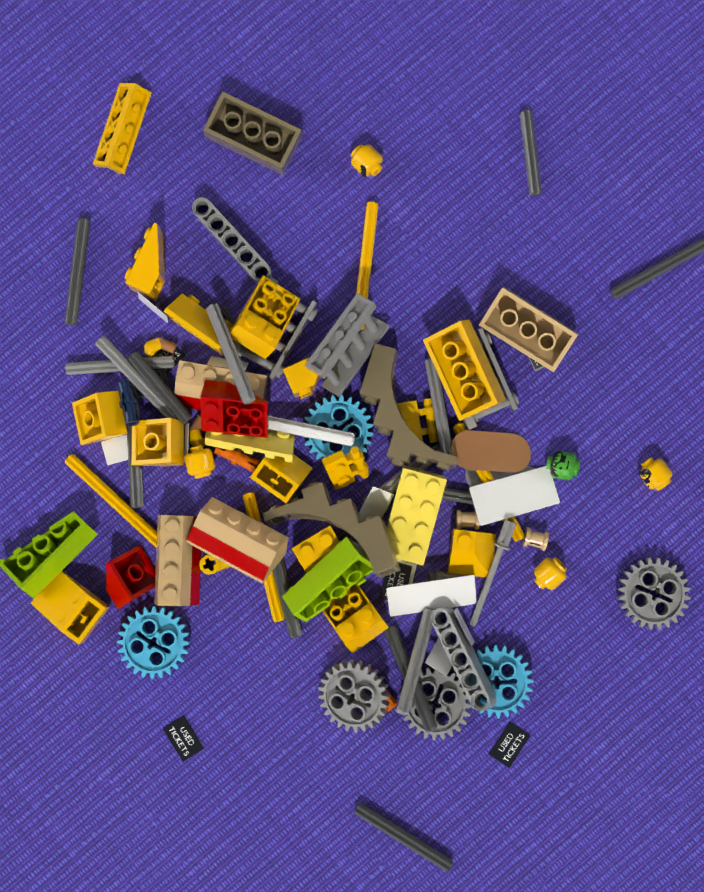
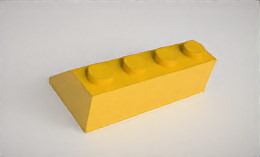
[423,320,506,421]

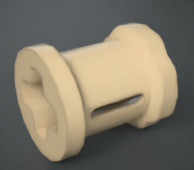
[456,510,480,530]
[522,527,549,551]

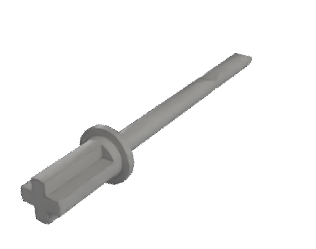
[470,519,517,627]

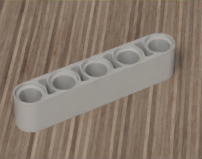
[192,197,272,284]
[431,607,497,711]

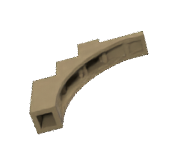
[360,343,458,470]
[263,482,401,578]

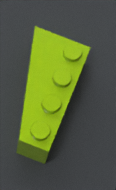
[0,511,98,599]
[282,536,374,622]

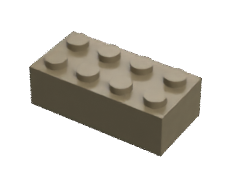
[203,91,302,175]

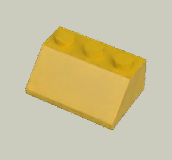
[164,293,234,356]

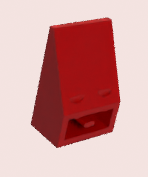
[200,380,268,438]

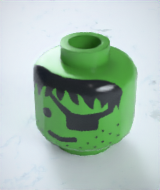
[546,450,580,481]

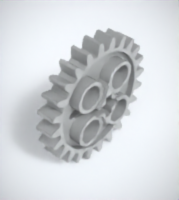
[617,558,691,630]
[318,659,390,733]
[403,667,472,741]

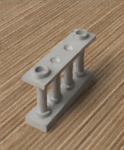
[233,277,318,381]
[305,294,390,397]
[462,328,519,430]

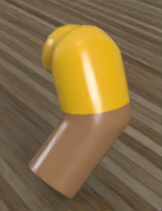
[144,337,177,357]
[189,415,205,447]

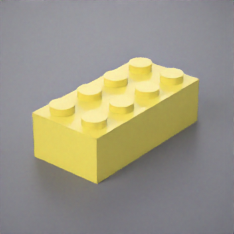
[387,465,447,565]

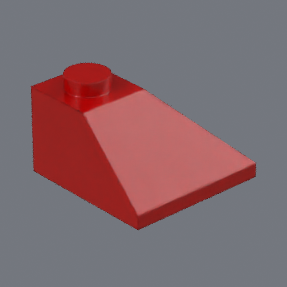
[106,545,156,609]

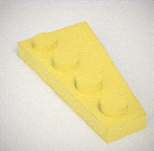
[205,429,295,463]

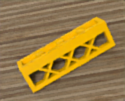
[93,83,151,174]

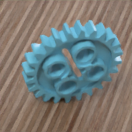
[302,395,374,464]
[117,606,190,679]
[465,644,534,719]

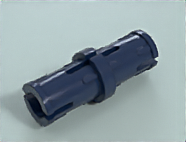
[117,380,140,427]

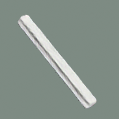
[268,416,355,446]

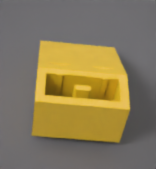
[125,223,165,301]
[230,275,300,359]
[31,571,111,644]
[322,583,389,653]

